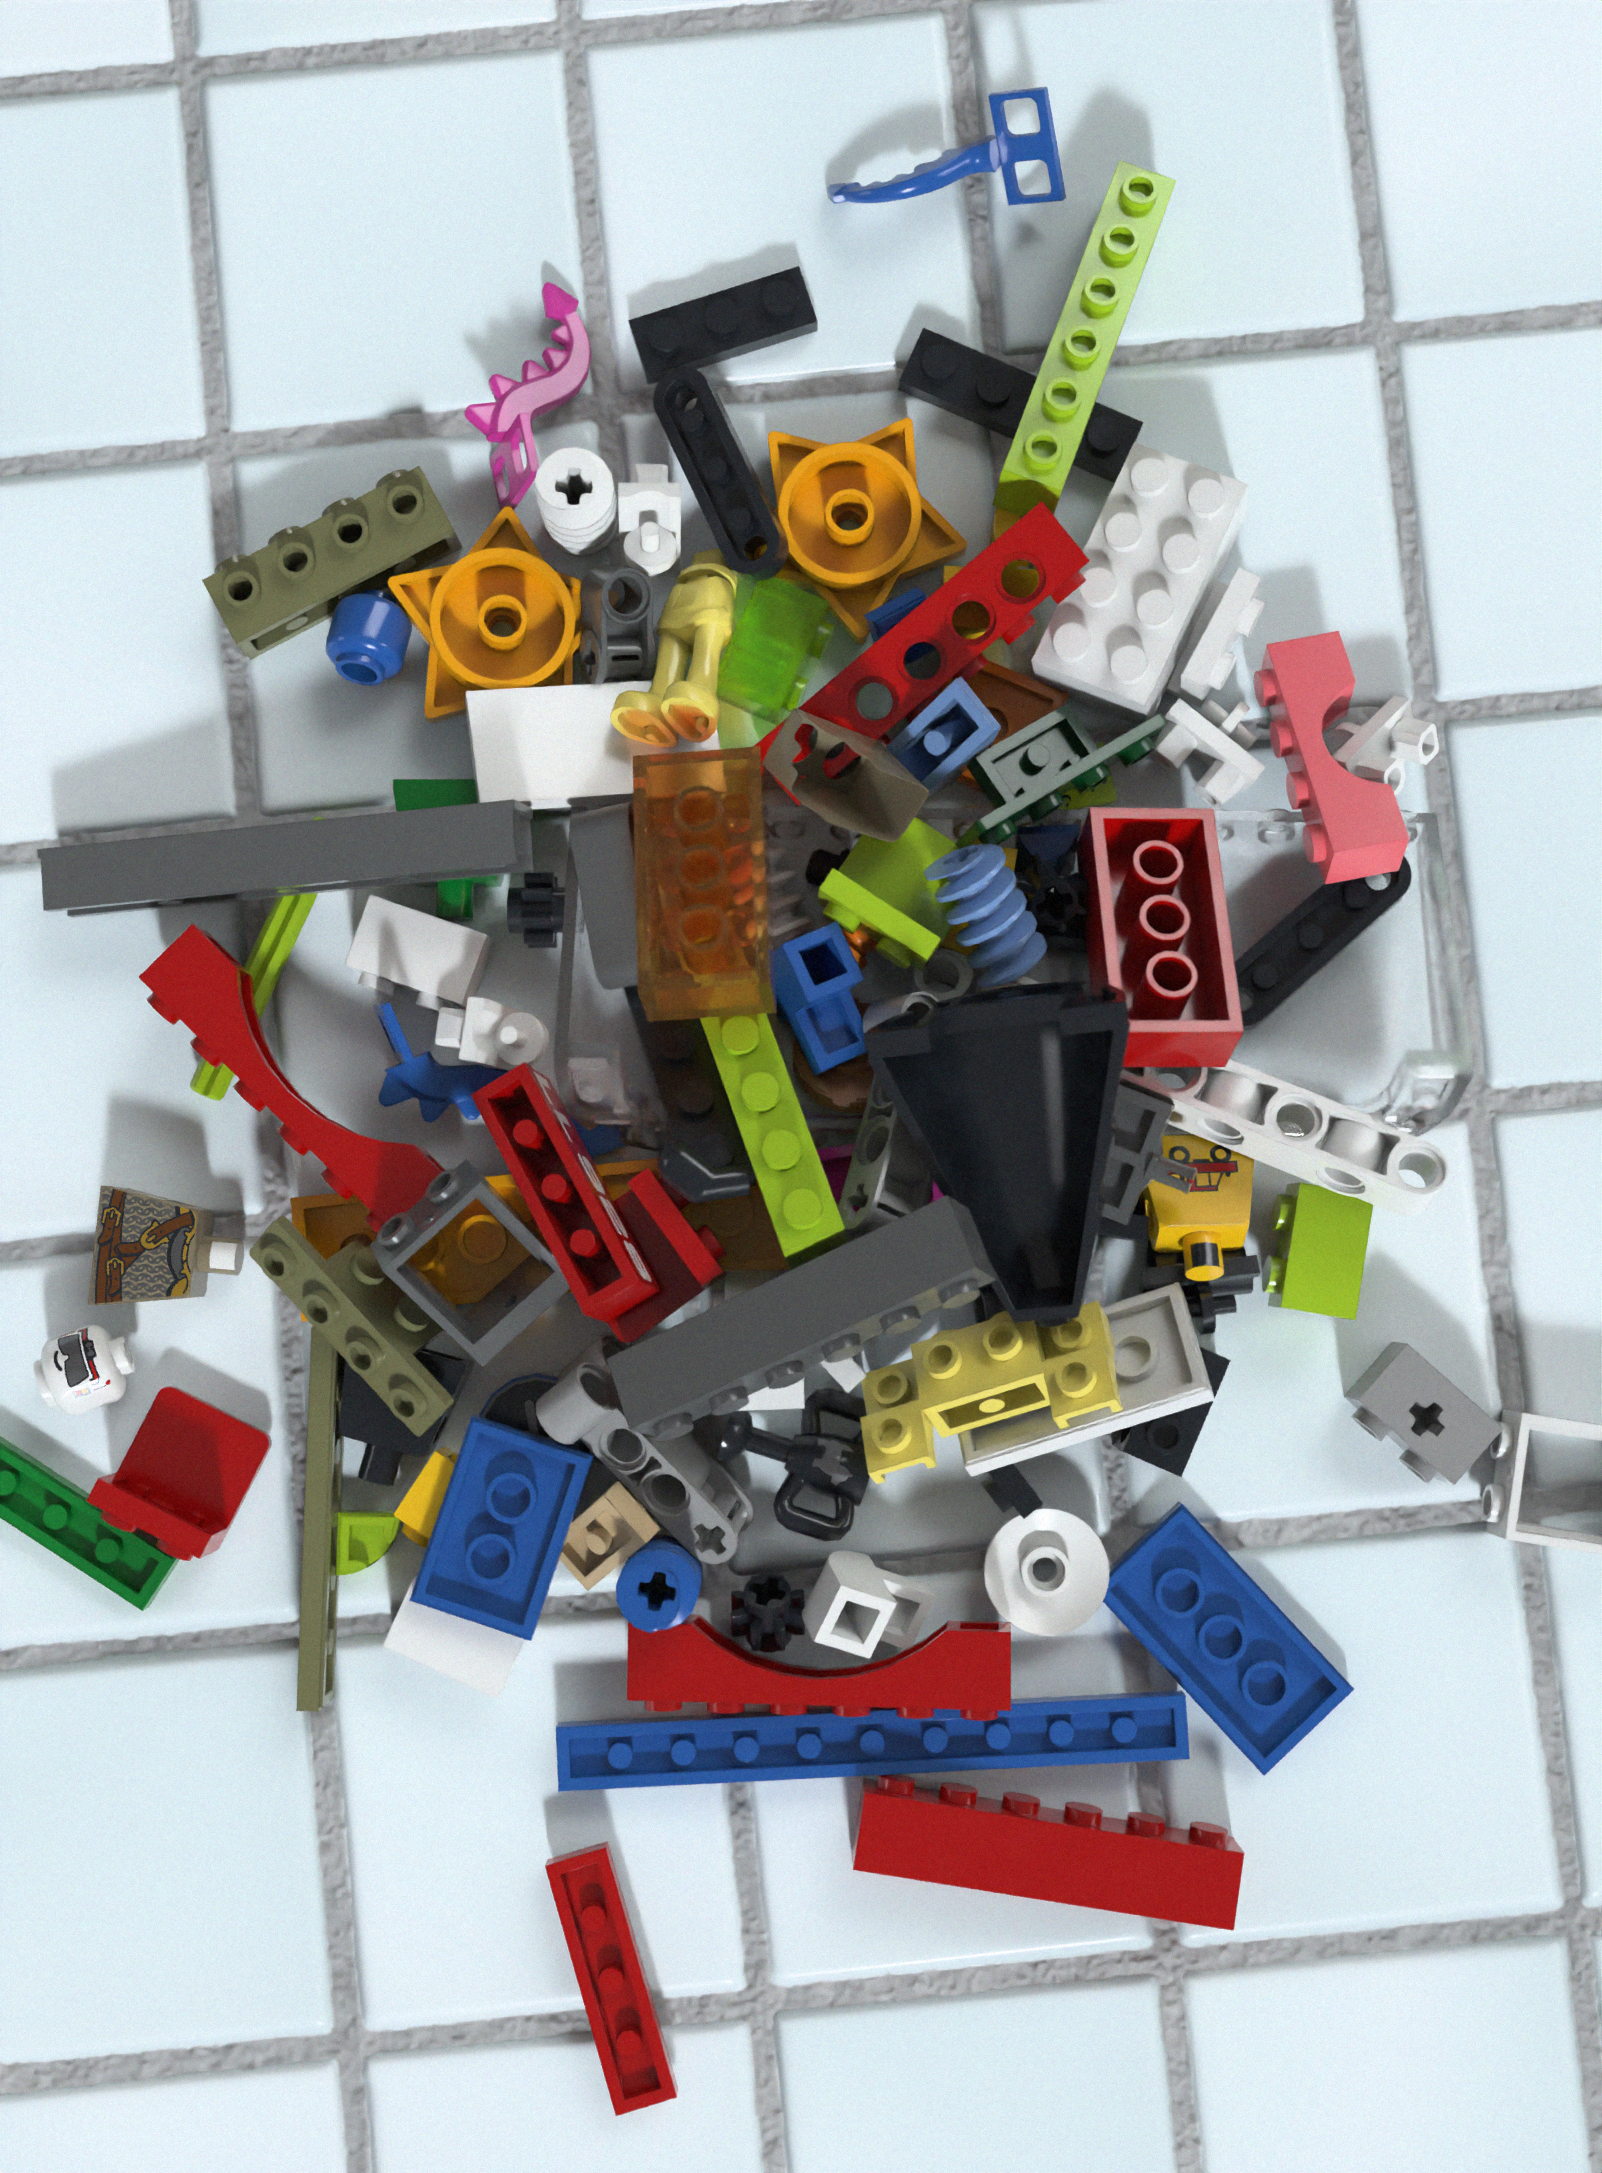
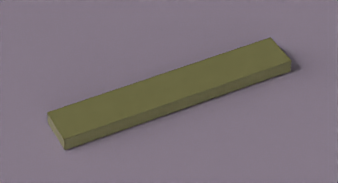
[296,1326,346,1712]

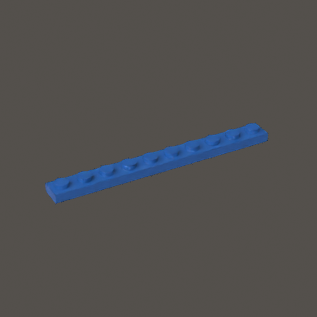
[556,1690,1190,1792]

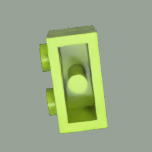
[1262,1182,1373,1320]

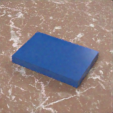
[409,1415,594,1641]

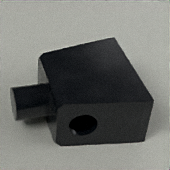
[338,1348,474,1486]

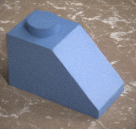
[885,677,1001,797]

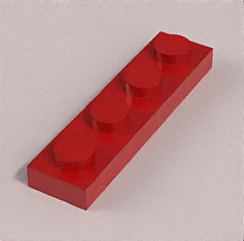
[545,1841,679,2116]

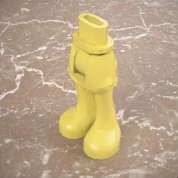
[610,548,738,747]

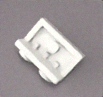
[1166,567,1265,708]

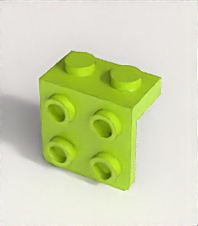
[818,816,959,972]

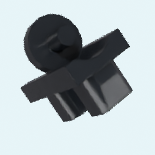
[1139,1240,1260,1335]

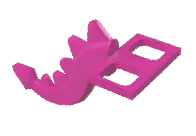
[464,282,591,511]

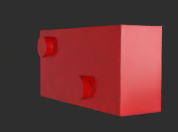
[1077,807,1244,1067]

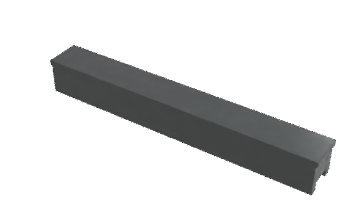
[37,799,534,917]

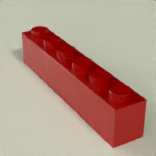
[852,1774,1245,1931]

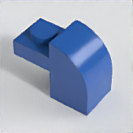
[767,921,868,1076]

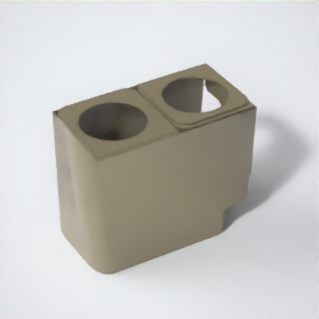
[761,708,929,842]

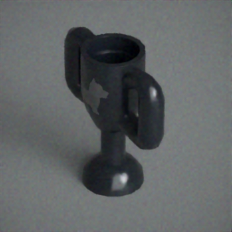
[716,1388,870,1542]

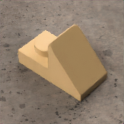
[559,1481,661,1591]

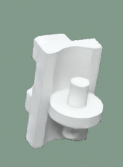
[618,464,681,576]
[1327,695,1439,796]
[1149,698,1266,809]
[435,996,549,1071]

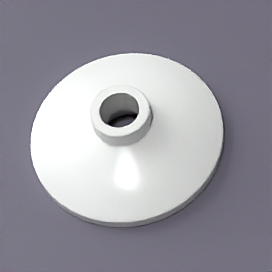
[983,1508,1109,1636]

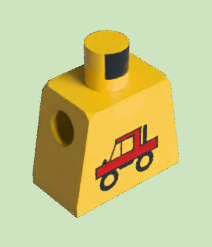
[1139,1135,1254,1281]

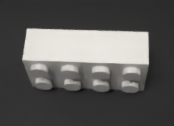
[1031,442,1249,726]

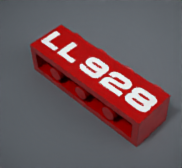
[471,1062,661,1323]

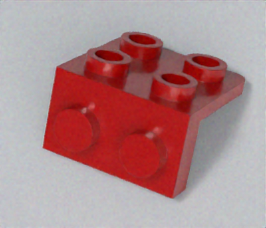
[607,1167,728,1343]
[86,1386,272,1561]

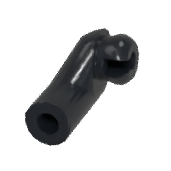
[657,1141,750,1203]

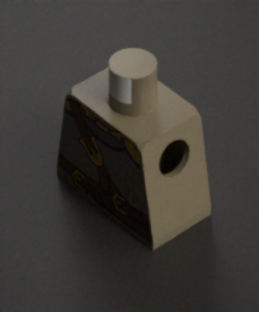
[88,1185,244,1305]

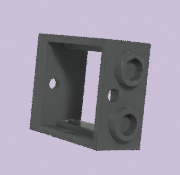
[370,1159,570,1367]

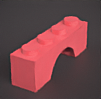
[1254,631,1409,885]

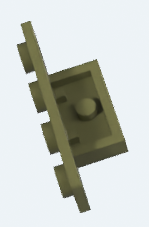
[249,1216,454,1436]

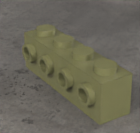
[202,466,463,660]

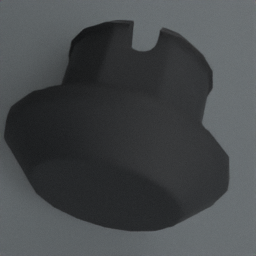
[805,848,851,886]

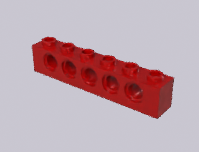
[751,501,1090,806]

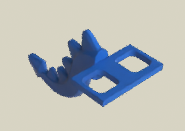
[826,86,1066,206]
[373,1001,509,1123]

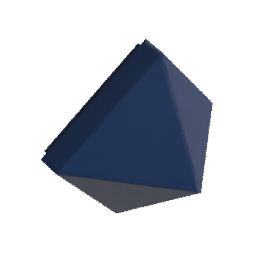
[1014,824,1079,873]

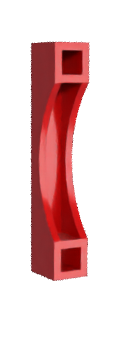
[139,924,446,1234]
[627,1614,1011,1721]

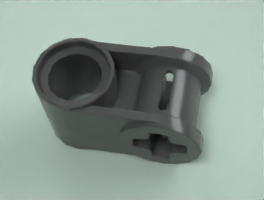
[580,565,656,685]

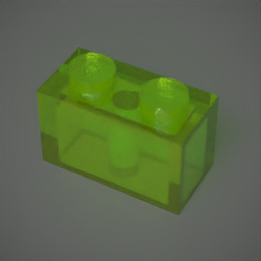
[717,577,835,726]

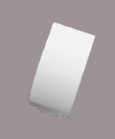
[802,1551,937,1659]

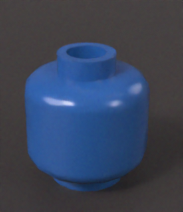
[325,590,412,686]

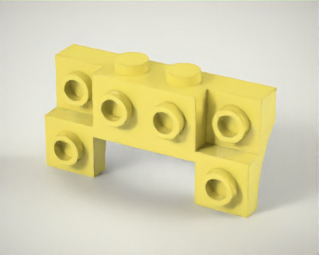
[860,1301,1123,1484]

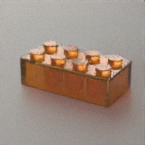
[632,746,777,1022]

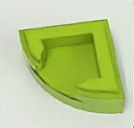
[336,1510,402,1576]

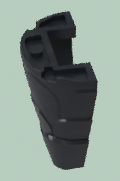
[863,982,1131,1327]

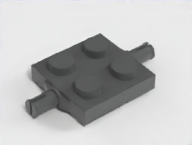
[1100,1084,1198,1225]

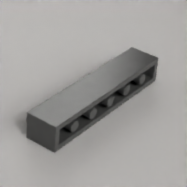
[607,1195,997,1441]

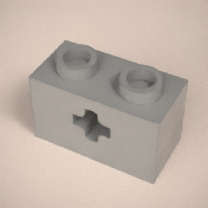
[1344,1341,1504,1485]

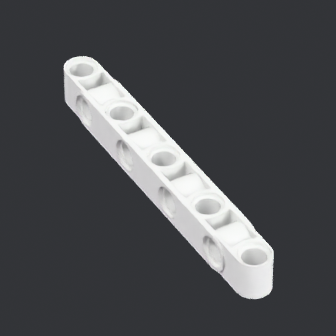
[912,948,1449,1216]

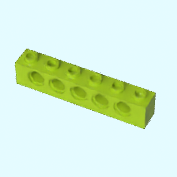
[992,160,1176,516]

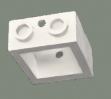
[1481,1409,1602,1555]

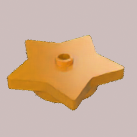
[754,418,967,644]
[387,506,619,723]

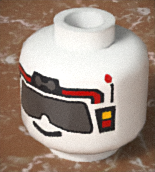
[33,1324,135,1416]

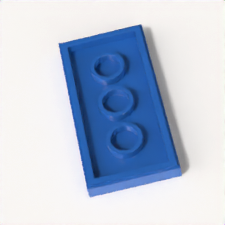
[1103,1501,1354,1776]

